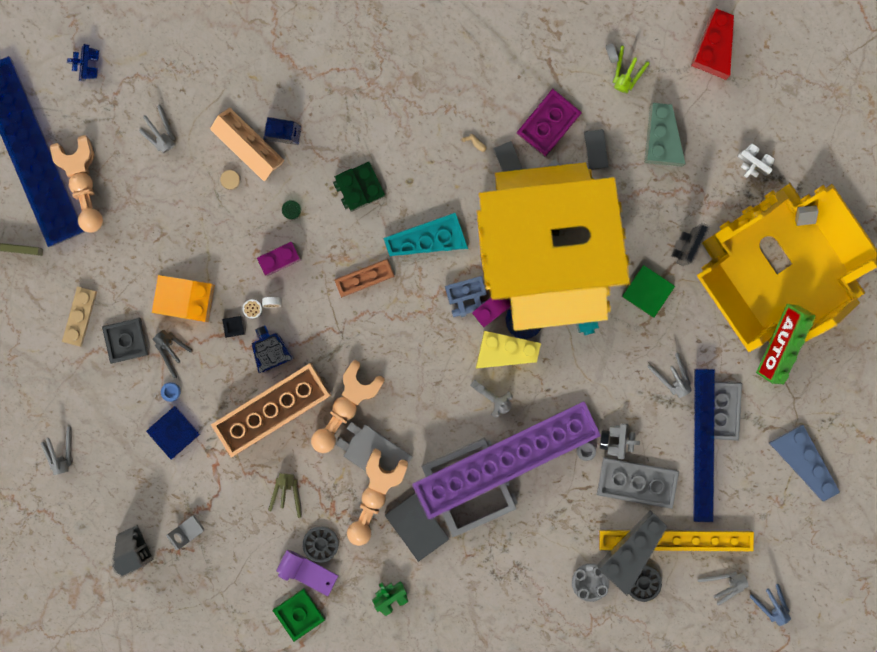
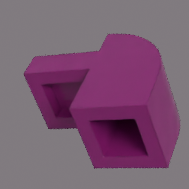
[472,298,511,327]

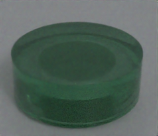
[282,200,301,220]

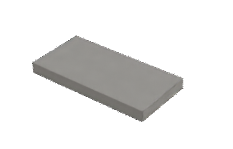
[597,457,679,509]

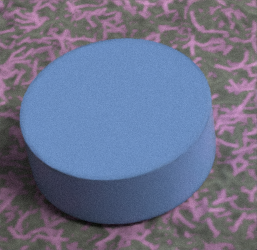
[161,382,181,402]

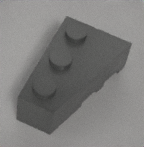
[112,525,153,577]

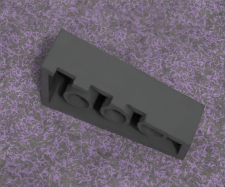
[597,510,667,596]

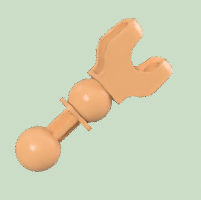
[50,135,103,233]
[311,360,385,453]
[347,448,408,546]

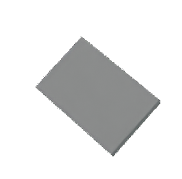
[700,381,742,441]

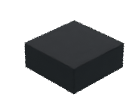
[222,316,245,338]

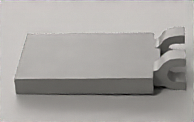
[336,421,413,488]

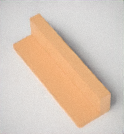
[210,108,284,181]

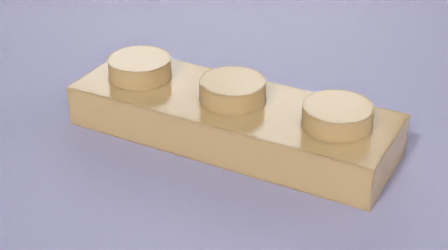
[62,286,97,347]

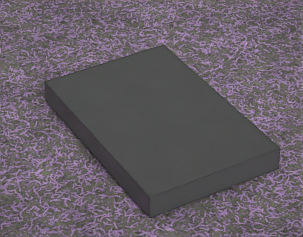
[385,492,449,562]

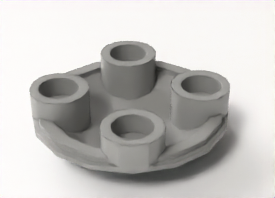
[572,563,609,602]

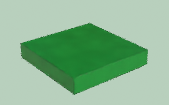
[622,265,675,318]
[272,588,326,642]

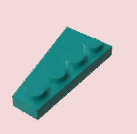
[383,213,468,256]

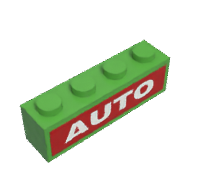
[756,304,816,384]

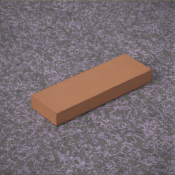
[334,259,395,298]

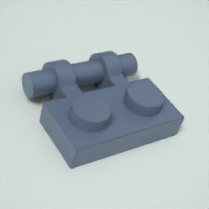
[445,276,487,318]

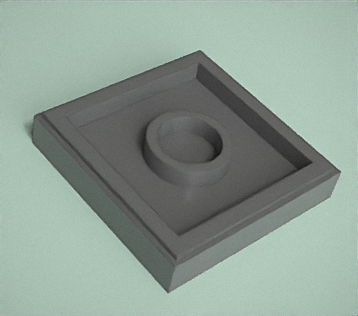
[102,318,149,364]

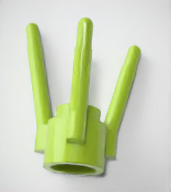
[612,45,649,94]

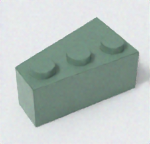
[644,103,686,167]

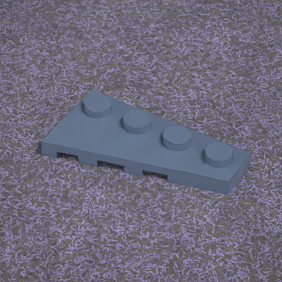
[769,425,840,502]

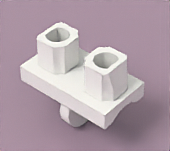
[737,144,775,178]

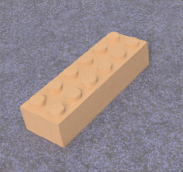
[211,363,332,457]

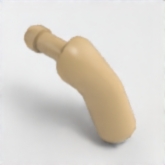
[462,134,487,152]

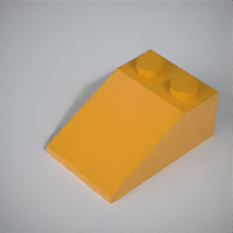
[152,275,215,322]

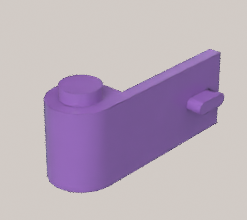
[276,549,339,596]

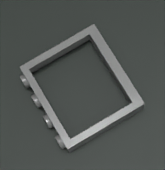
[421,438,518,537]

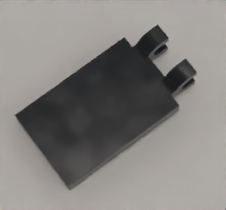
[671,224,709,266]

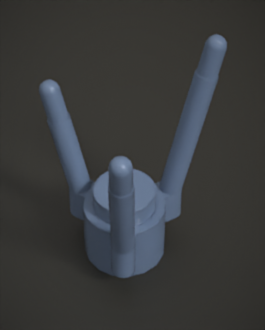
[750,584,791,626]

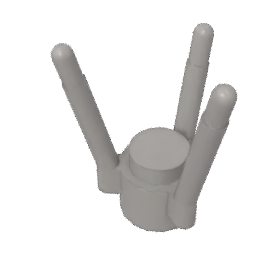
[139,105,176,153]
[648,353,692,398]
[41,426,71,475]
[697,571,749,605]

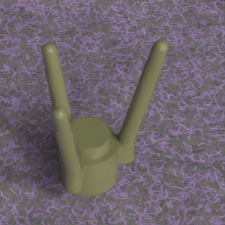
[268,473,301,518]

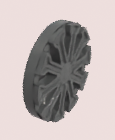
[303,526,339,563]
[629,565,662,602]

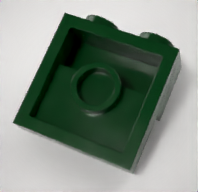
[333,161,385,212]

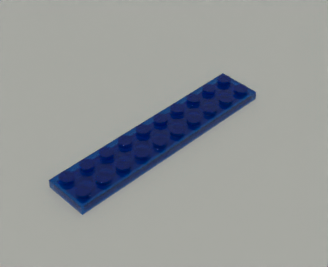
[0,56,85,247]

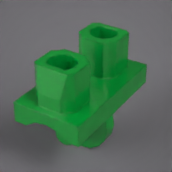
[372,581,408,616]

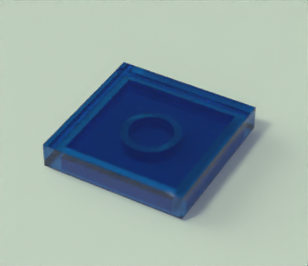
[146,406,200,460]

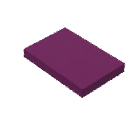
[516,89,582,157]

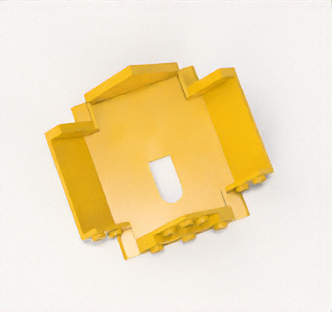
[476,162,630,331]
[696,183,877,352]

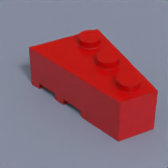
[691,8,734,80]

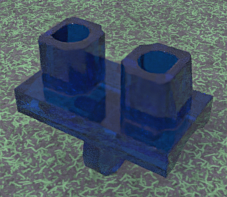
[67,44,99,82]

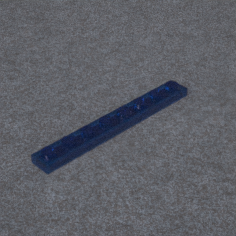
[693,369,715,522]

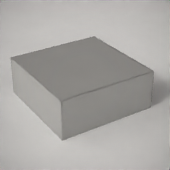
[795,205,818,226]

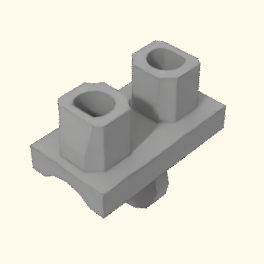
[608,424,640,459]

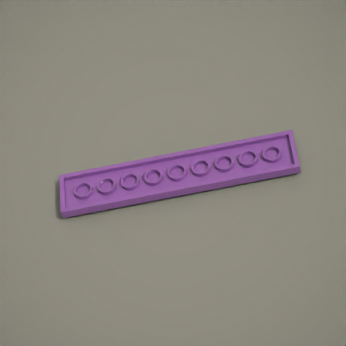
[412,401,601,520]

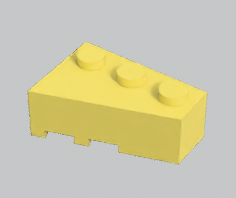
[476,331,541,369]

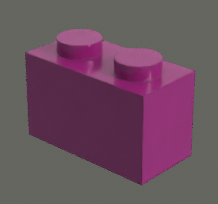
[257,241,301,276]

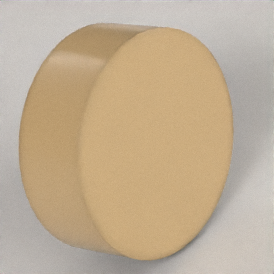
[220,170,240,190]

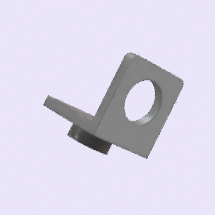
[166,515,205,550]

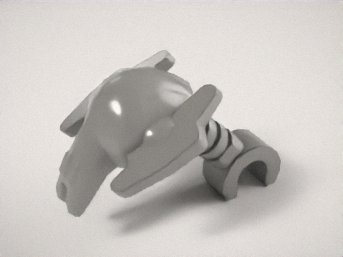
[470,380,513,417]

